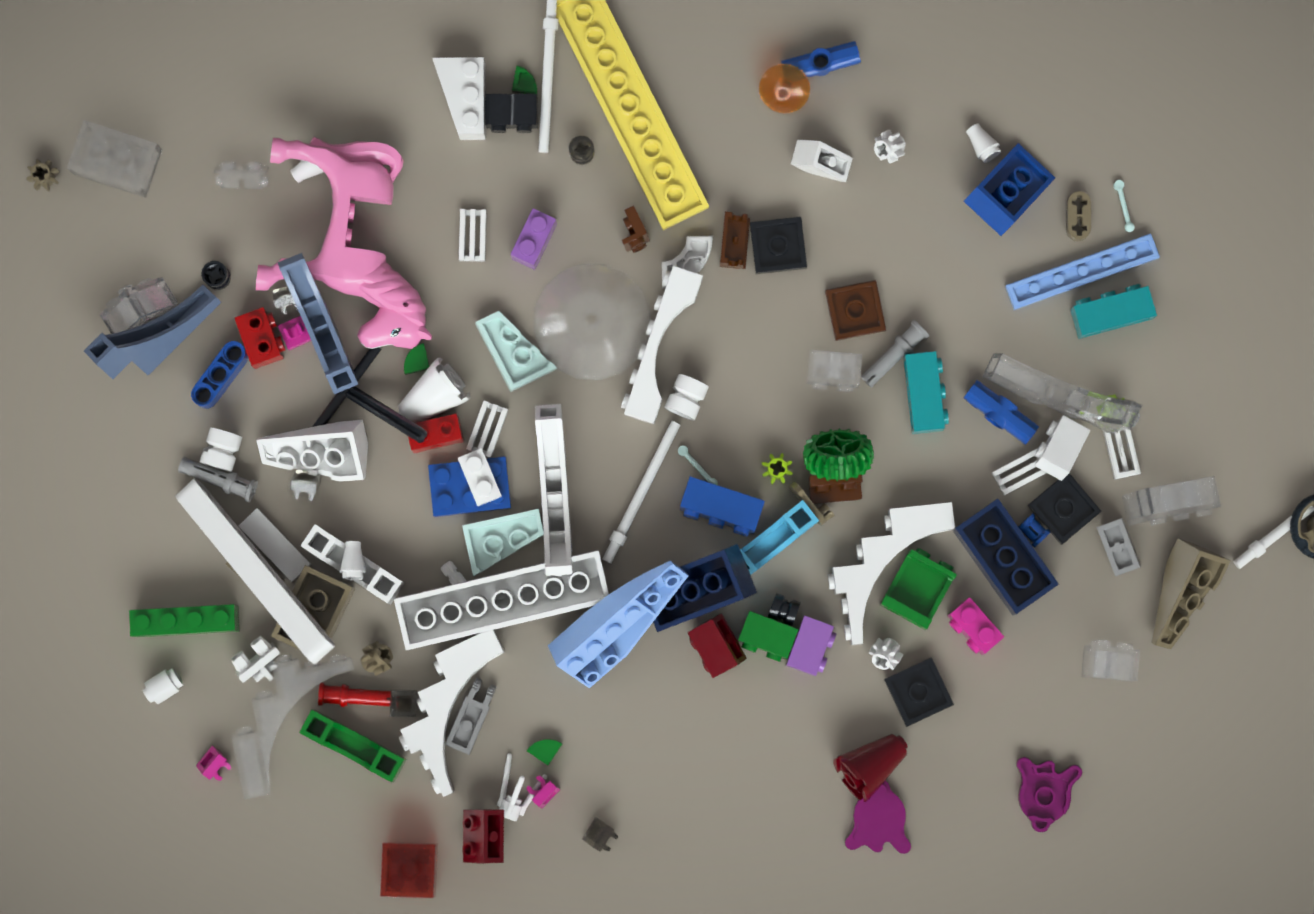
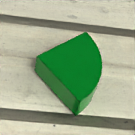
[512,65,538,94]
[404,343,430,375]
[527,739,563,765]

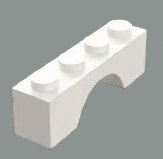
[301,524,405,605]

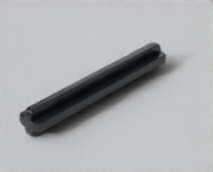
[346,386,428,443]

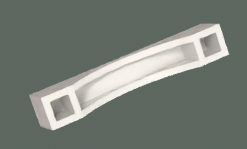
[621,266,703,424]

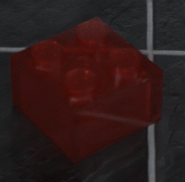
[380,842,438,898]

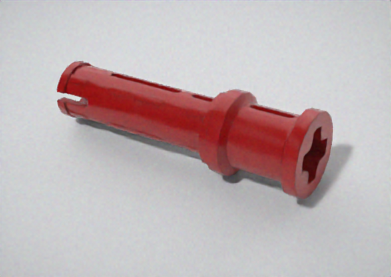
[318,682,399,708]

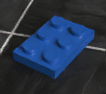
[428,456,511,517]

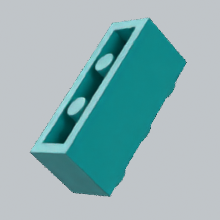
[1070,284,1157,339]
[903,351,949,434]

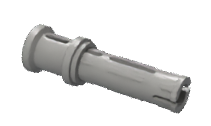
[860,320,929,388]
[178,457,258,502]

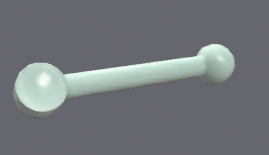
[1113,180,1135,232]
[678,446,718,485]

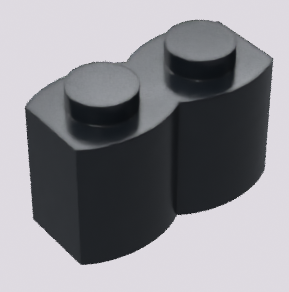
[485,94,538,133]

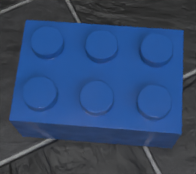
[680,477,765,537]

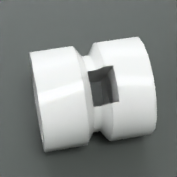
[664,374,709,421]
[200,427,243,472]

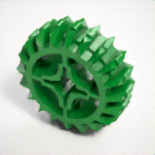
[803,428,874,482]

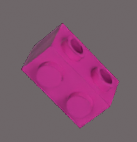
[947,597,1004,655]

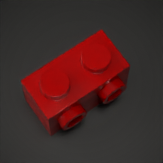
[234,307,286,369]

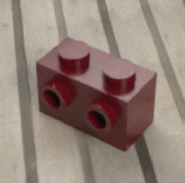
[687,613,747,678]
[462,809,504,864]

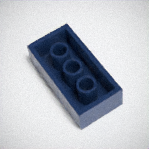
[952,499,1059,616]
[653,544,757,632]

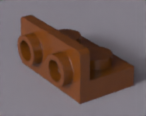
[622,205,650,253]
[808,474,863,504]

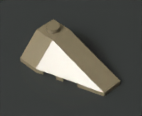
[1152,539,1231,649]

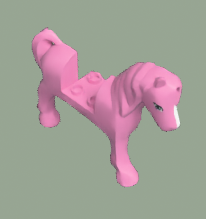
[256,137,432,349]

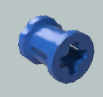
[1018,513,1051,548]

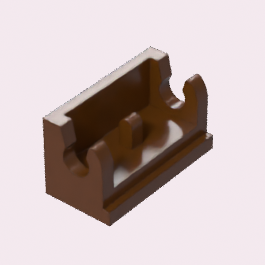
[720,211,750,269]

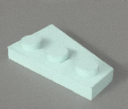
[475,311,557,392]
[462,509,544,577]

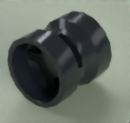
[201,261,231,290]
[768,593,801,626]

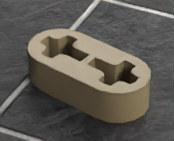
[1066,191,1091,242]

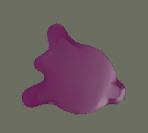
[1016,757,1082,833]
[845,781,911,854]

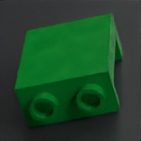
[880,548,957,630]

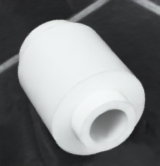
[143,668,184,704]

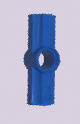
[781,41,861,83]
[963,380,1039,445]

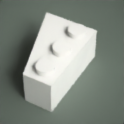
[432,57,486,140]

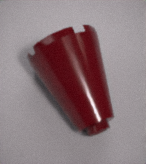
[833,734,908,802]

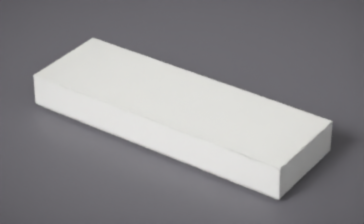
[239,508,312,582]

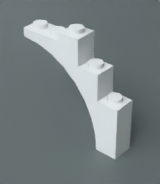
[535,404,572,576]
[828,502,955,645]
[399,630,504,797]

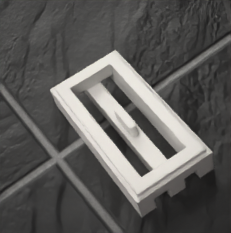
[459,209,486,262]
[466,401,508,458]
[1103,423,1141,480]
[992,448,1046,495]

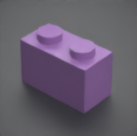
[510,208,557,270]
[786,615,836,676]

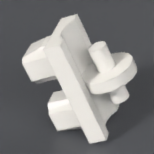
[231,636,280,683]

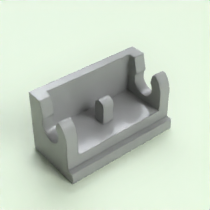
[1097,518,1141,576]

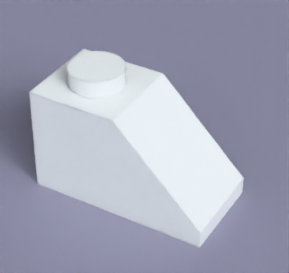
[791,140,853,182]

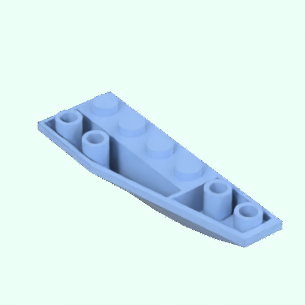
[548,561,688,688]

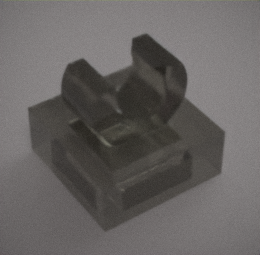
[273,286,299,316]
[290,470,321,501]
[582,817,618,852]

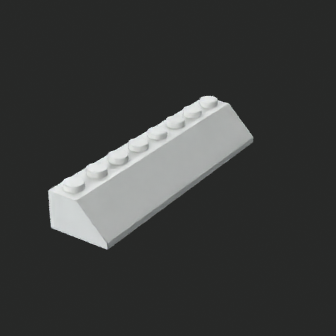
[394,550,609,650]

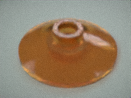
[759,64,810,113]

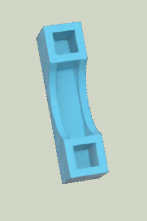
[740,500,819,575]

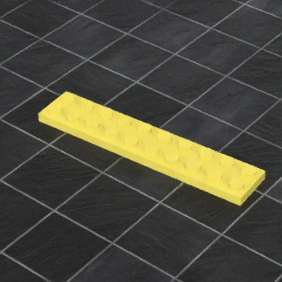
[556,0,709,230]

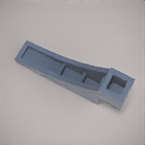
[278,253,358,394]
[84,285,221,379]

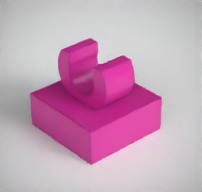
[278,316,311,350]
[196,745,231,781]
[527,776,560,809]

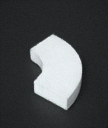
[662,236,713,289]

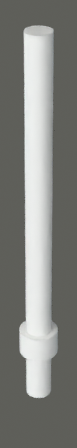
[538,0,559,153]
[602,421,681,564]
[1233,506,1314,569]

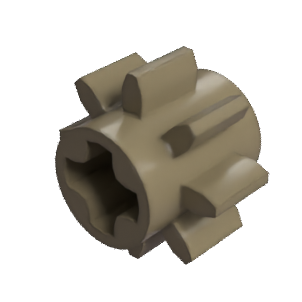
[26,159,59,191]
[360,641,393,676]

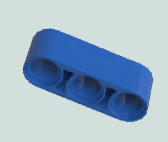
[191,341,249,409]

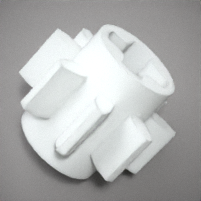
[874,129,906,164]
[869,638,903,670]

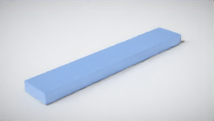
[1005,233,1160,310]

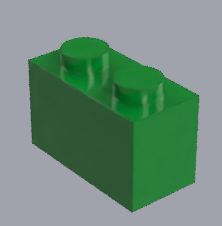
[738,611,798,662]

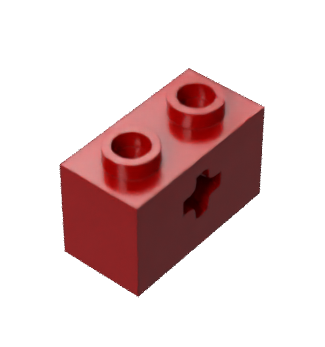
[408,414,464,454]

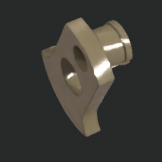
[789,481,835,526]

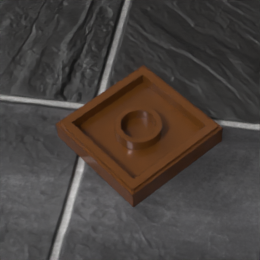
[825,280,886,341]

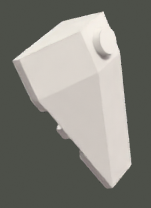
[256,420,368,481]

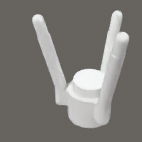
[497,753,547,821]

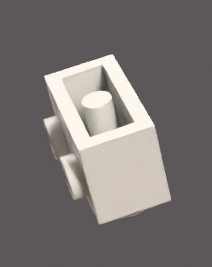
[1034,415,1091,481]

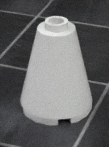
[398,358,471,423]

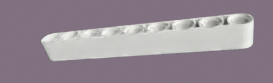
[175,478,335,664]

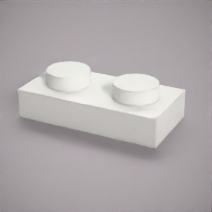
[458,448,502,507]

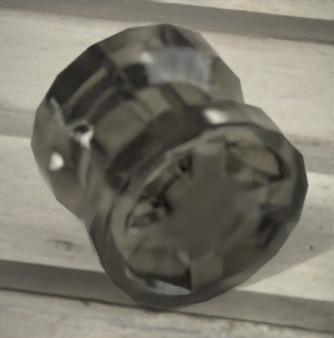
[569,136,595,165]

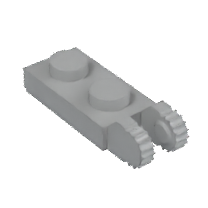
[445,678,497,755]

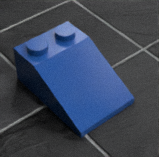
[964,143,1055,236]

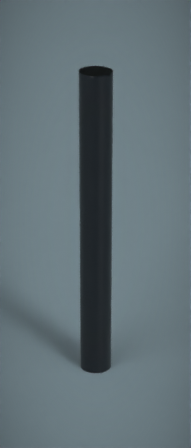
[312,347,382,427]

